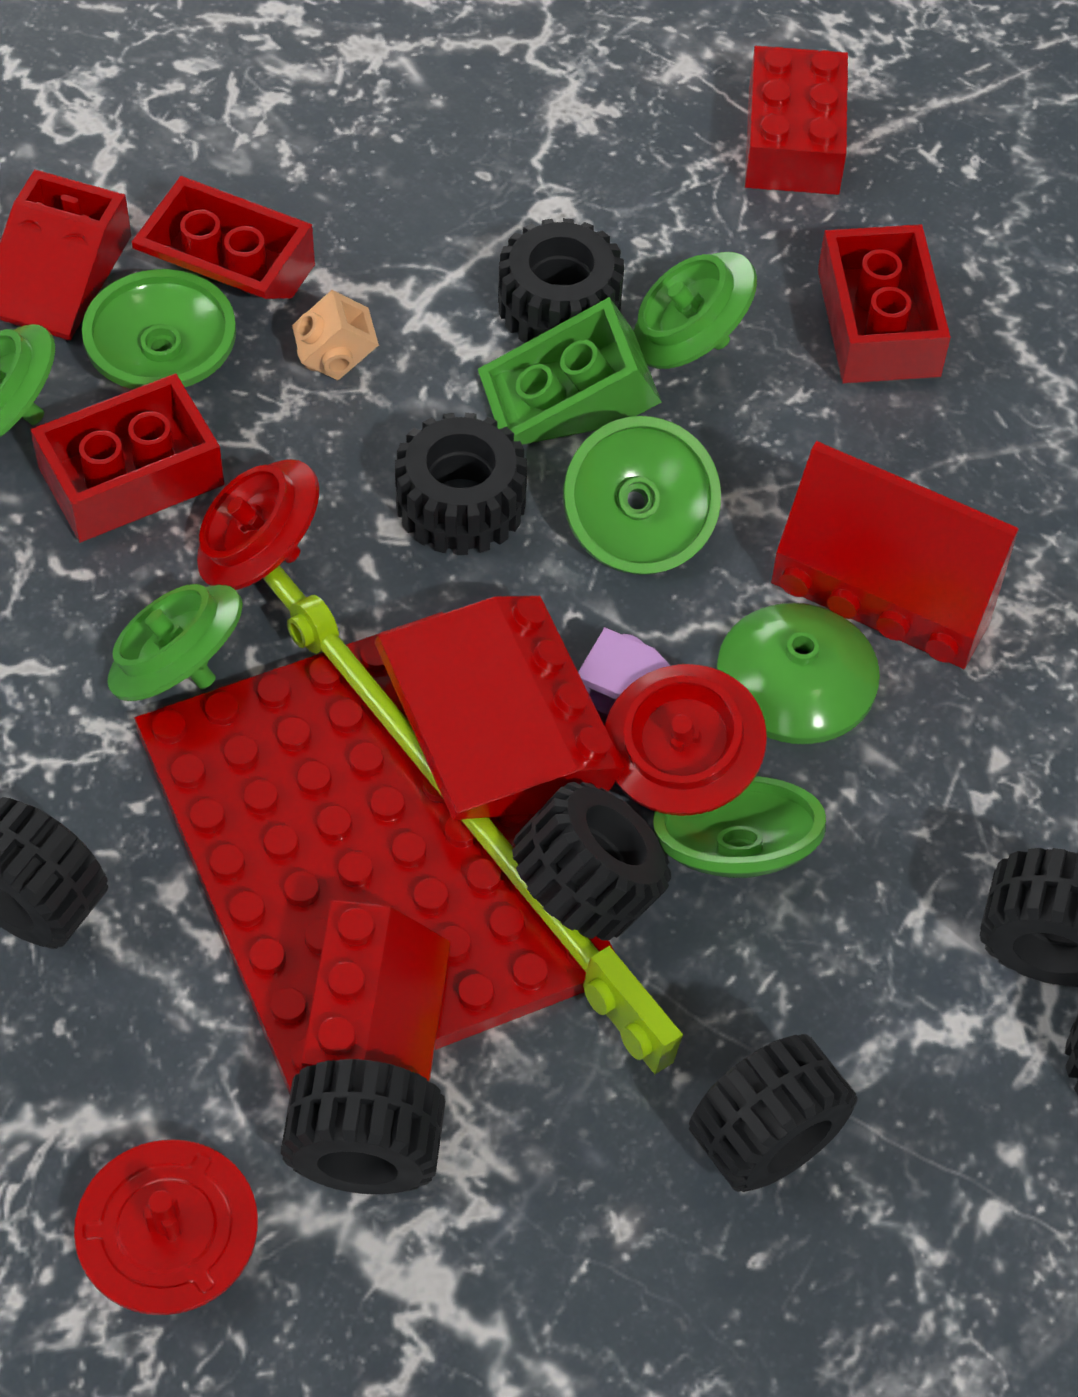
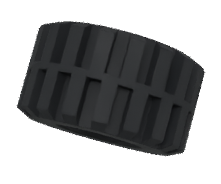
[498,218,624,343]
[395,412,527,555]
[512,782,671,940]
[0,797,108,949]
[979,848,1078,987]
[689,1034,857,1192]
[281,1059,446,1194]

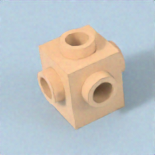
[292,290,379,380]

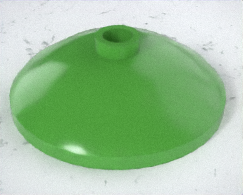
[82,269,236,389]
[563,416,721,575]
[717,603,880,744]
[653,776,826,878]

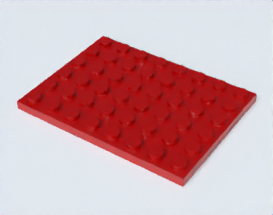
[134,612,615,1094]

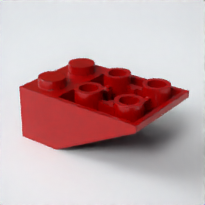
[0,169,132,341]

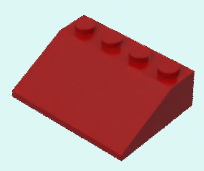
[771,441,1019,670]
[374,596,625,820]

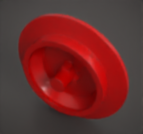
[197,459,319,590]
[605,664,767,816]
[74,1140,258,1315]

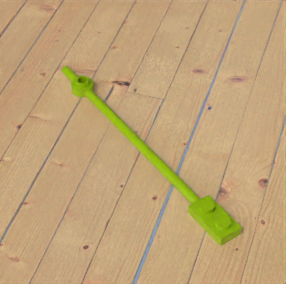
[263,565,683,1074]

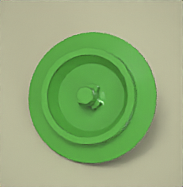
[634,252,757,369]
[0,324,55,437]
[108,584,243,701]

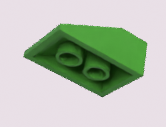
[478,297,662,445]

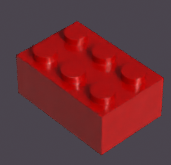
[745,46,848,195]
[818,224,951,384]
[30,373,225,543]

